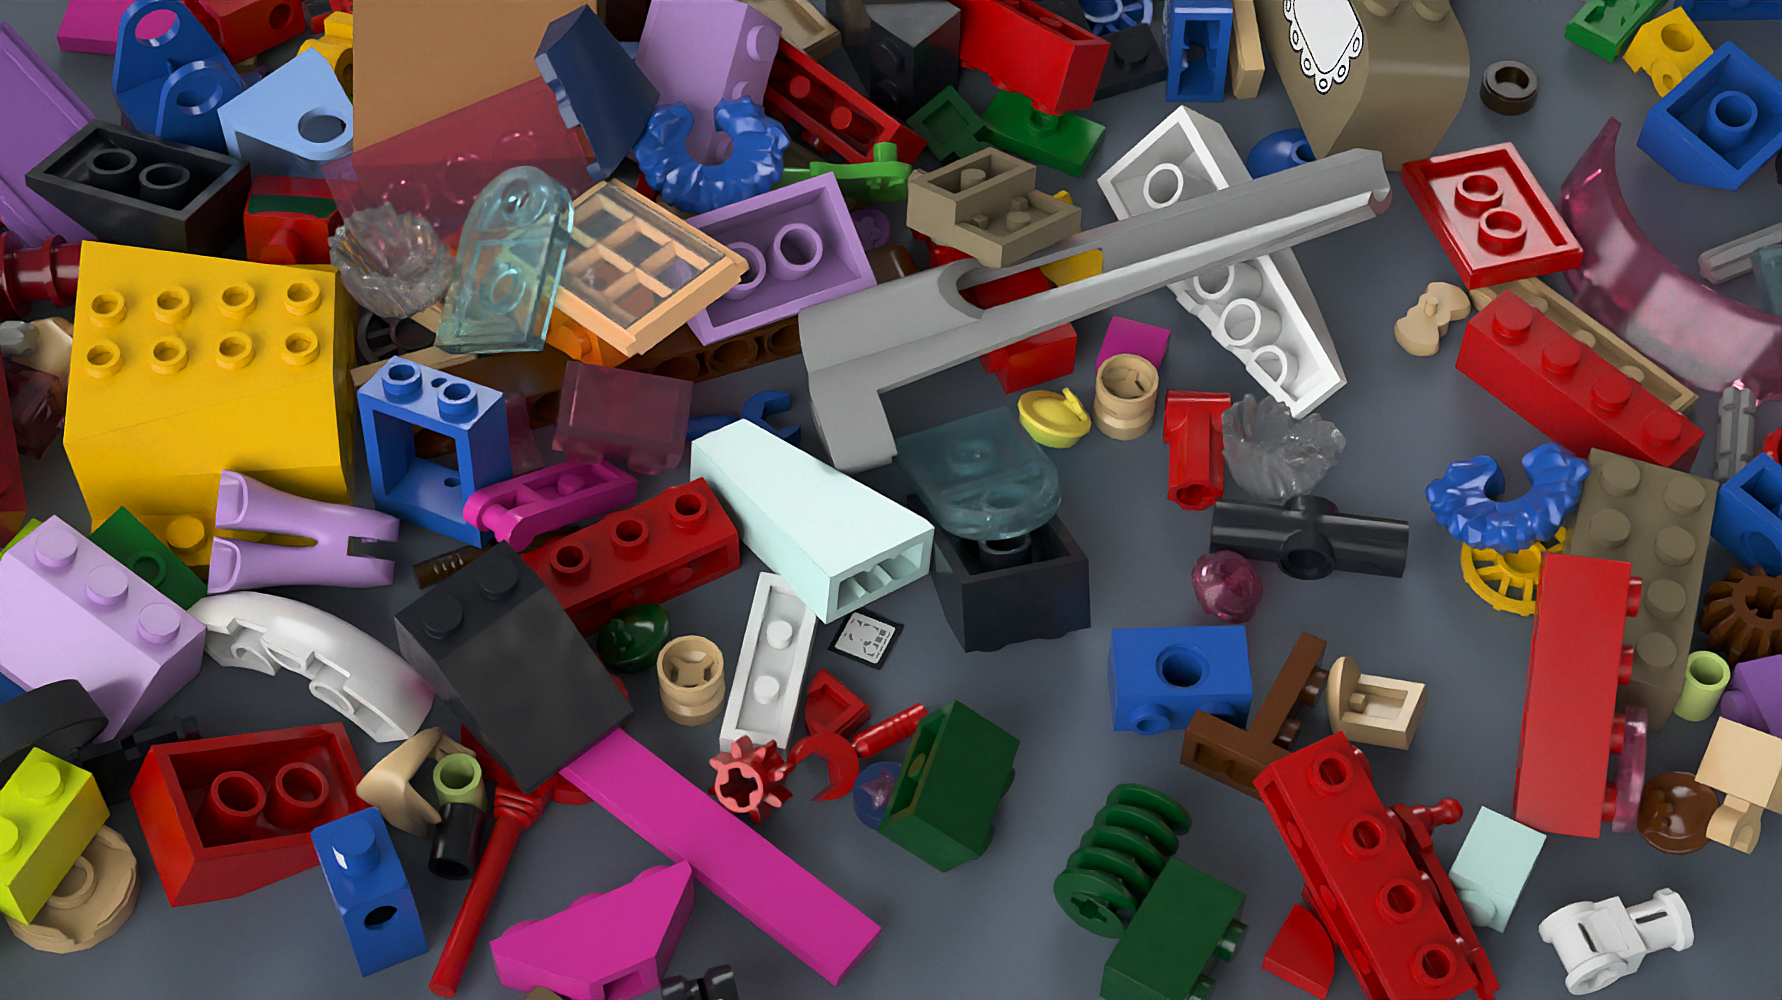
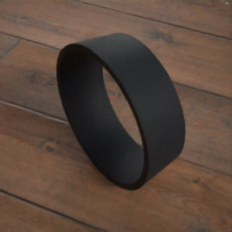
[0,679,109,791]

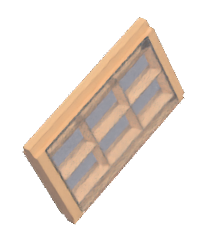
[498,178,750,358]

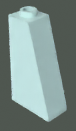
[690,418,935,624]

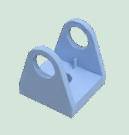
[217,47,372,216]

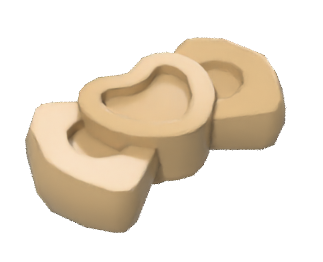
[1394,282,1471,356]

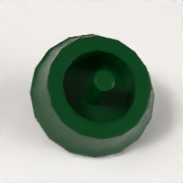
[596,603,672,674]

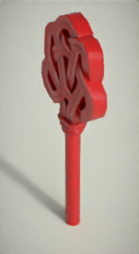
[428,650,629,998]

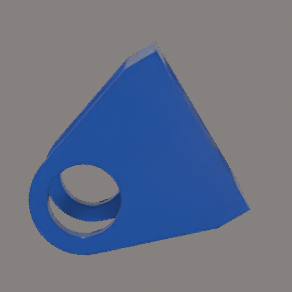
[111,0,244,154]

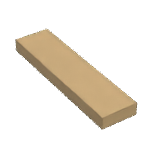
[1467,277,1699,416]

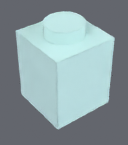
[1448,806,1547,933]

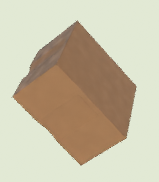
[353,0,610,219]

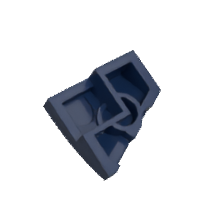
[534,4,661,183]

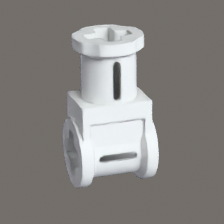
[1539,888,1694,995]

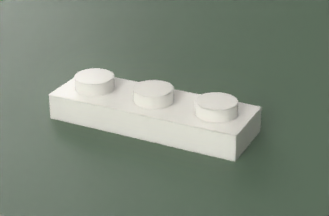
[719,572,819,762]

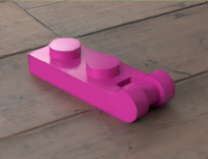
[463,453,638,552]

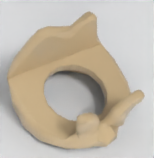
[356,727,477,838]

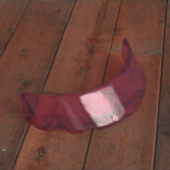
[1555,116,1782,407]

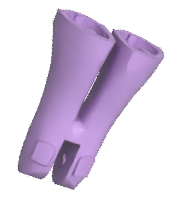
[207,469,400,595]

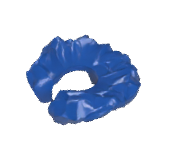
[631,95,791,215]
[1425,442,1591,556]

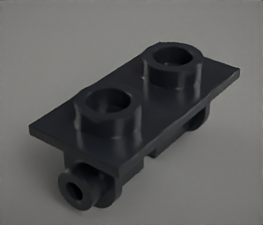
[61,713,202,807]

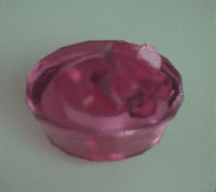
[1191,550,1263,624]

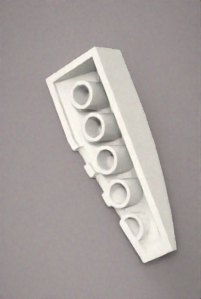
[1097,105,1347,420]

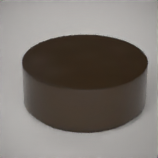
[1479,60,1540,116]

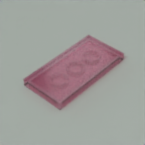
[320,76,598,282]

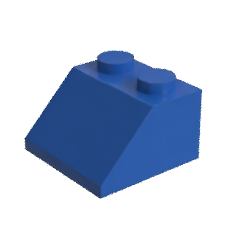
[1636,39,1782,191]

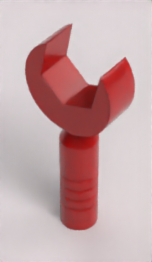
[787,703,928,802]

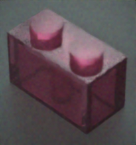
[551,360,694,475]

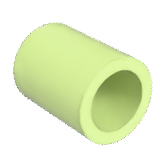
[1673,651,1730,721]
[433,753,488,813]

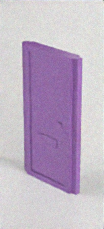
[0,20,99,298]

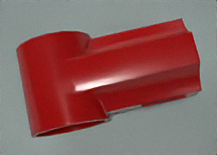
[1163,389,1231,511]

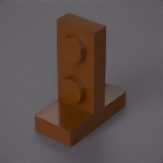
[1180,631,1330,803]

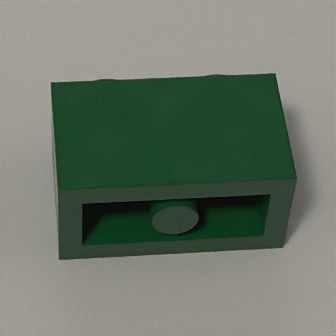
[877,700,1020,873]
[1099,856,1249,1000]

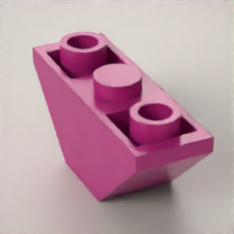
[489,860,696,1000]

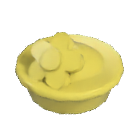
[1017,387,1092,449]

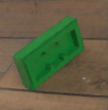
[1564,0,1669,63]
[981,89,1106,178]
[87,506,212,611]

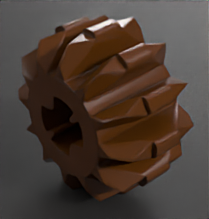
[1698,562,1782,669]

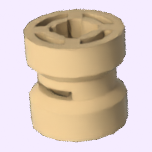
[1092,353,1159,440]
[657,635,726,727]

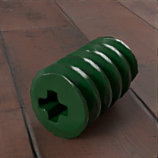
[1053,783,1192,938]

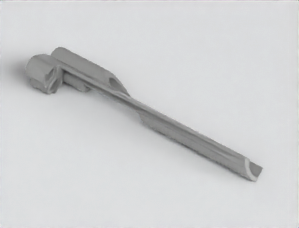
[798,148,1393,476]

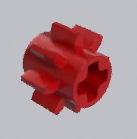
[707,735,795,824]

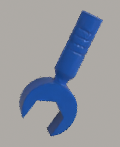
[658,390,801,447]

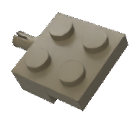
[906,147,1082,269]

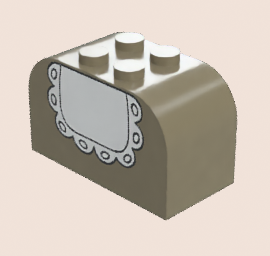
[1253,0,1470,172]

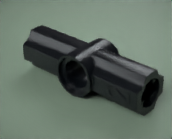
[1209,495,1410,580]

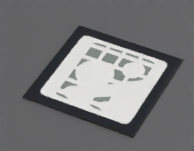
[827,608,903,670]

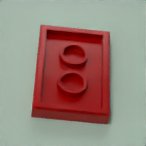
[1401,142,1584,291]

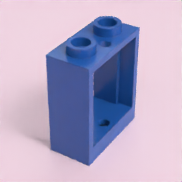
[357,355,513,549]

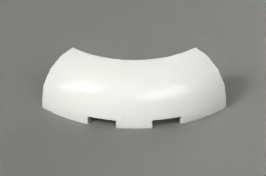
[186,591,435,743]

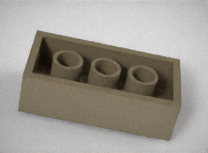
[1561,448,1719,733]

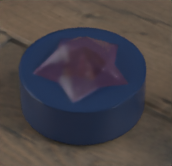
[853,761,903,831]

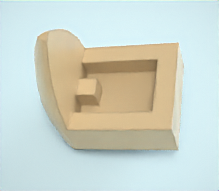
[1325,656,1428,750]

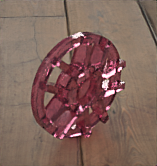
[1612,705,1648,835]

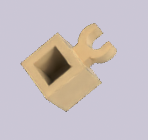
[1694,717,1782,854]

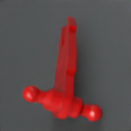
[1388,798,1500,1000]

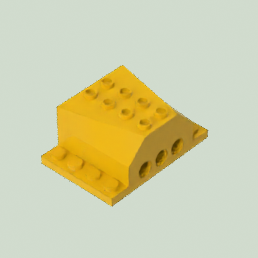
[63,240,359,580]

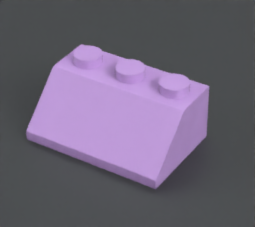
[626,0,782,166]
[650,171,877,346]
[0,514,207,744]

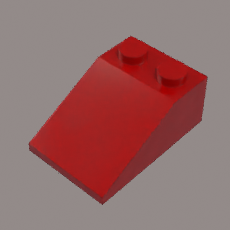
[129,721,374,908]

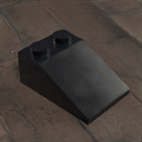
[826,0,961,124]
[24,119,252,258]
[907,472,1091,653]
[394,539,634,796]

